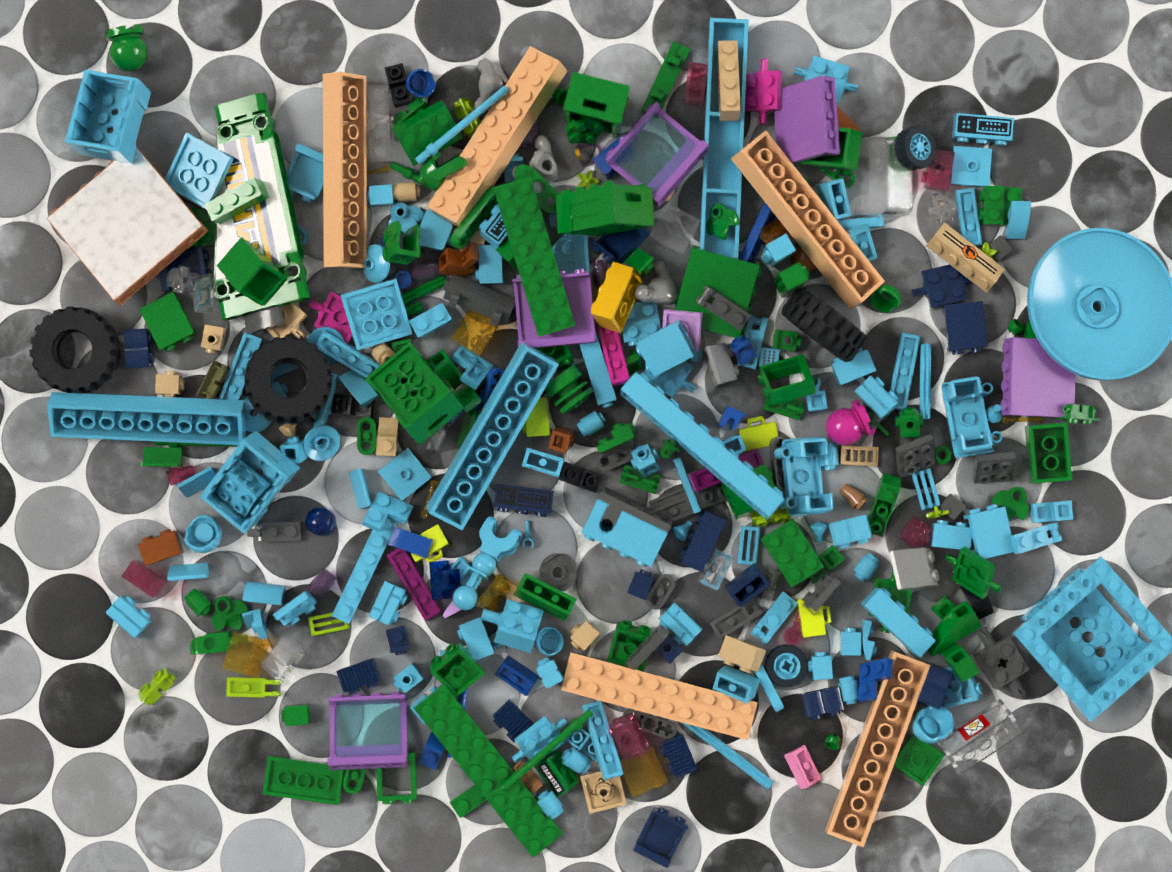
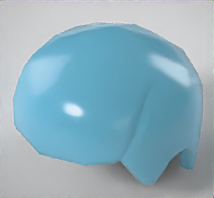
[535,627,564,656]

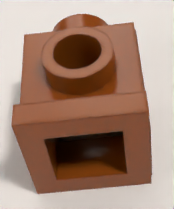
[548,426,575,454]

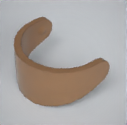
[513,761,543,793]

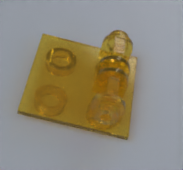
[451,309,500,356]
[475,574,513,611]
[222,631,270,679]
[620,747,668,797]

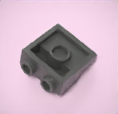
[802,576,841,615]

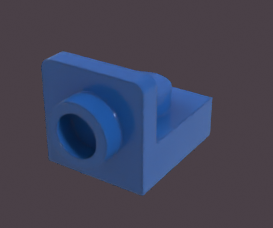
[729,336,758,366]

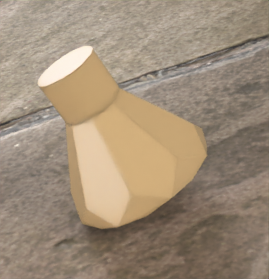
[279,422,298,437]

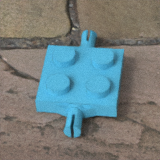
[794,56,858,104]
[639,356,696,398]
[512,716,568,765]

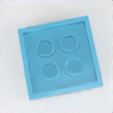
[165,133,234,209]
[340,278,412,351]

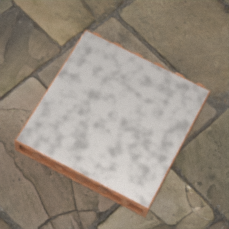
[47,147,208,306]

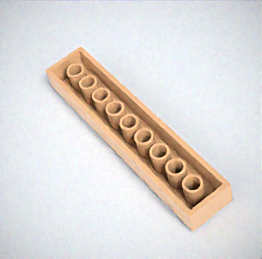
[427,46,567,227]
[323,72,367,269]
[731,130,885,309]
[825,650,930,847]
[561,652,758,740]

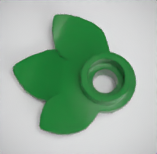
[706,203,739,240]
[991,487,1029,520]
[212,596,248,632]

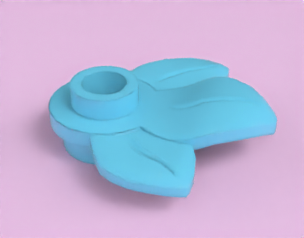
[388,202,425,234]

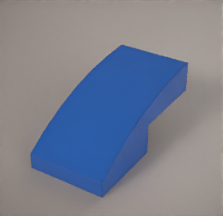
[388,526,433,559]

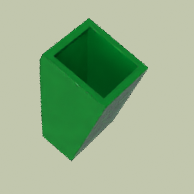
[216,237,287,306]

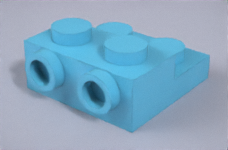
[622,302,661,346]
[273,590,318,626]
[943,667,983,708]

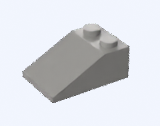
[703,343,739,387]
[889,548,939,591]

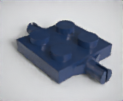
[912,264,973,309]

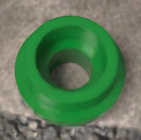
[934,446,952,465]

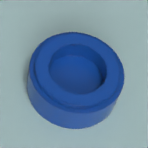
[393,270,413,290]

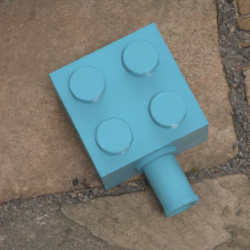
[480,599,544,653]

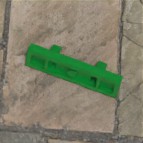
[641,41,691,119]

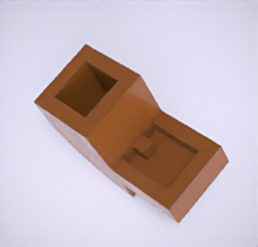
[438,242,479,276]

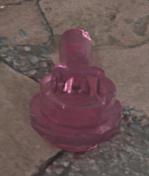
[783,608,802,645]

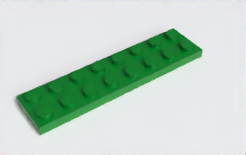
[493,176,575,337]

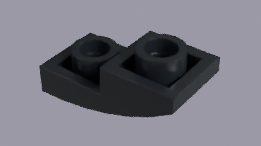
[385,63,413,108]
[558,462,602,493]

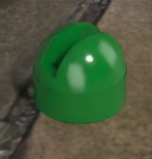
[552,87,568,104]
[1007,318,1025,335]
[824,733,841,750]

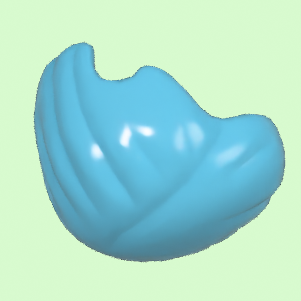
[184,515,222,553]
[912,706,954,744]

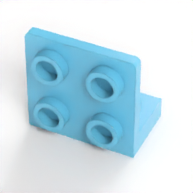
[216,460,270,517]

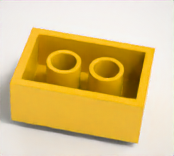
[591,262,643,334]

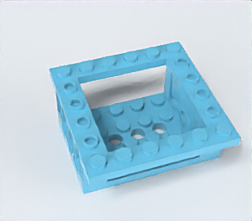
[1013,556,1172,722]

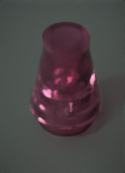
[166,465,195,486]

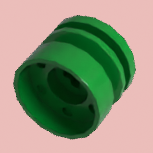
[544,364,594,414]

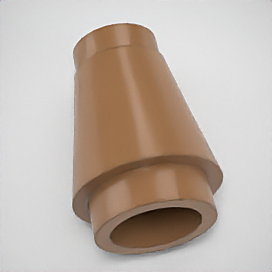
[839,483,868,511]

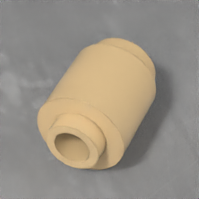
[393,182,421,202]
[372,343,395,366]

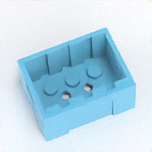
[65,70,151,164]
[199,431,300,533]

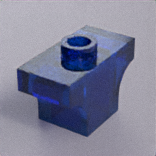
[429,560,461,600]

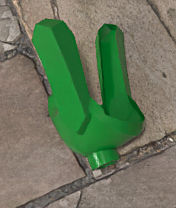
[416,152,468,191]

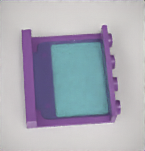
[605,102,710,207]
[328,692,408,770]

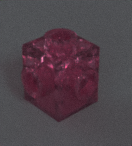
[898,515,932,549]

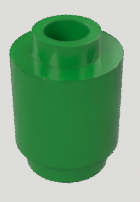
[184,588,212,617]

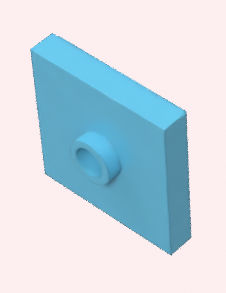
[950,146,992,187]
[378,448,432,501]

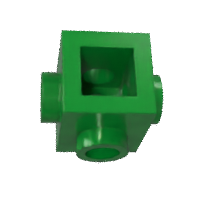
[895,407,923,438]

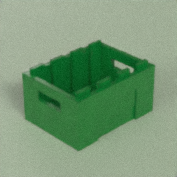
[563,72,630,138]
[555,181,654,237]
[365,342,464,445]

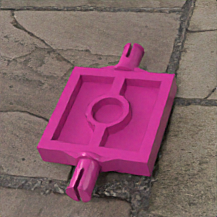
[745,59,782,125]
[309,292,352,343]

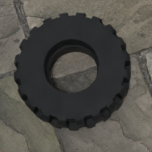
[781,287,867,363]
[29,306,120,393]
[244,336,332,425]

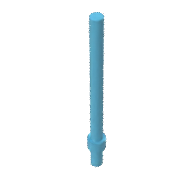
[415,85,509,164]

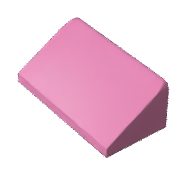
[784,745,822,789]

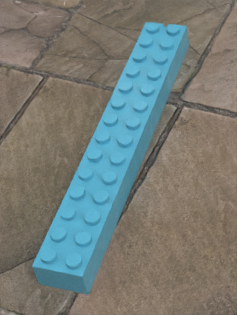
[699,18,749,259]

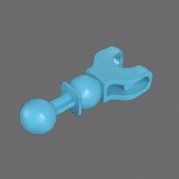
[453,516,522,610]

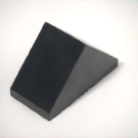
[959,586,994,620]

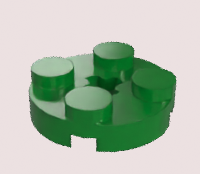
[565,115,604,144]

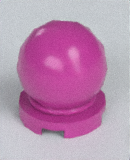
[825,399,875,446]

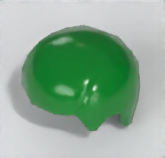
[870,284,902,313]

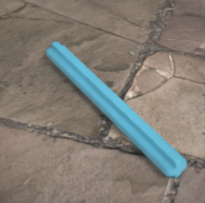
[681,722,774,789]

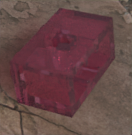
[683,62,708,106]
[921,149,955,192]
[121,560,168,598]
[609,712,649,760]

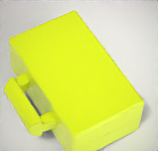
[738,416,780,452]
[411,524,449,564]
[797,598,832,637]

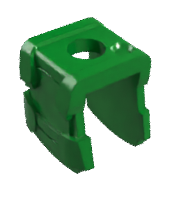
[382,221,421,265]

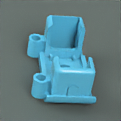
[942,376,1002,458]
[774,437,833,516]

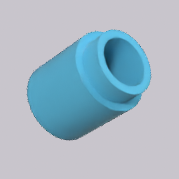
[577,411,606,437]
[820,442,839,471]
[853,553,881,582]
[838,675,859,705]
[562,747,591,774]
[537,790,564,819]

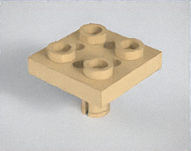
[580,770,627,814]

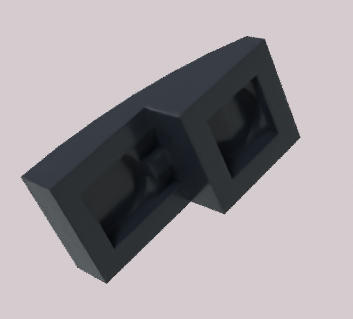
[332,394,375,418]

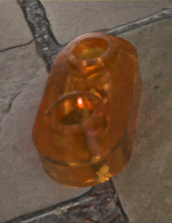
[760,221,790,244]

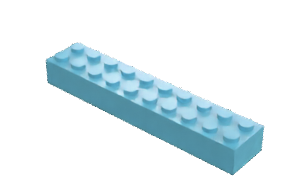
[426,342,559,530]
[621,372,784,520]
[47,392,246,445]

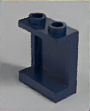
[589,228,650,265]
[159,246,212,292]
[942,301,988,355]
[633,806,689,869]

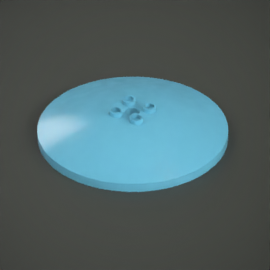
[1027,228,1172,381]

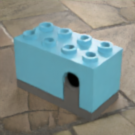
[581,486,673,567]

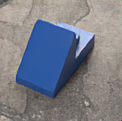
[418,731,445,770]

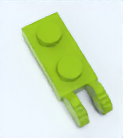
[226,677,281,698]

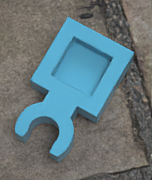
[805,378,828,413]

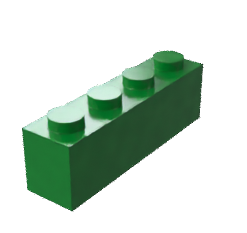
[773,262,809,297]

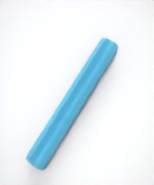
[919,344,931,419]

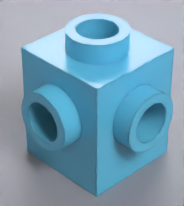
[630,443,661,478]

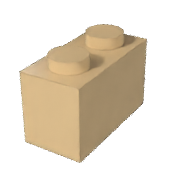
[718,635,766,673]

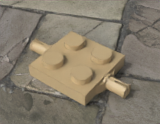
[266,303,307,339]

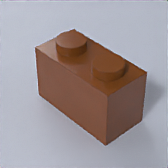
[137,529,184,566]

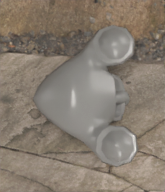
[474,58,503,114]
[512,135,558,182]
[635,259,678,304]

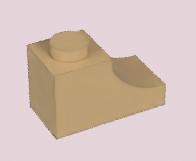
[376,417,399,456]

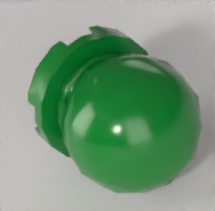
[105,24,148,72]

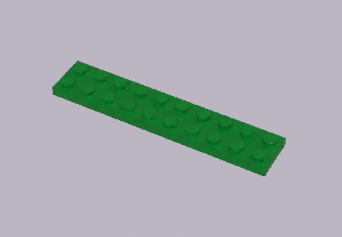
[413,684,563,857]

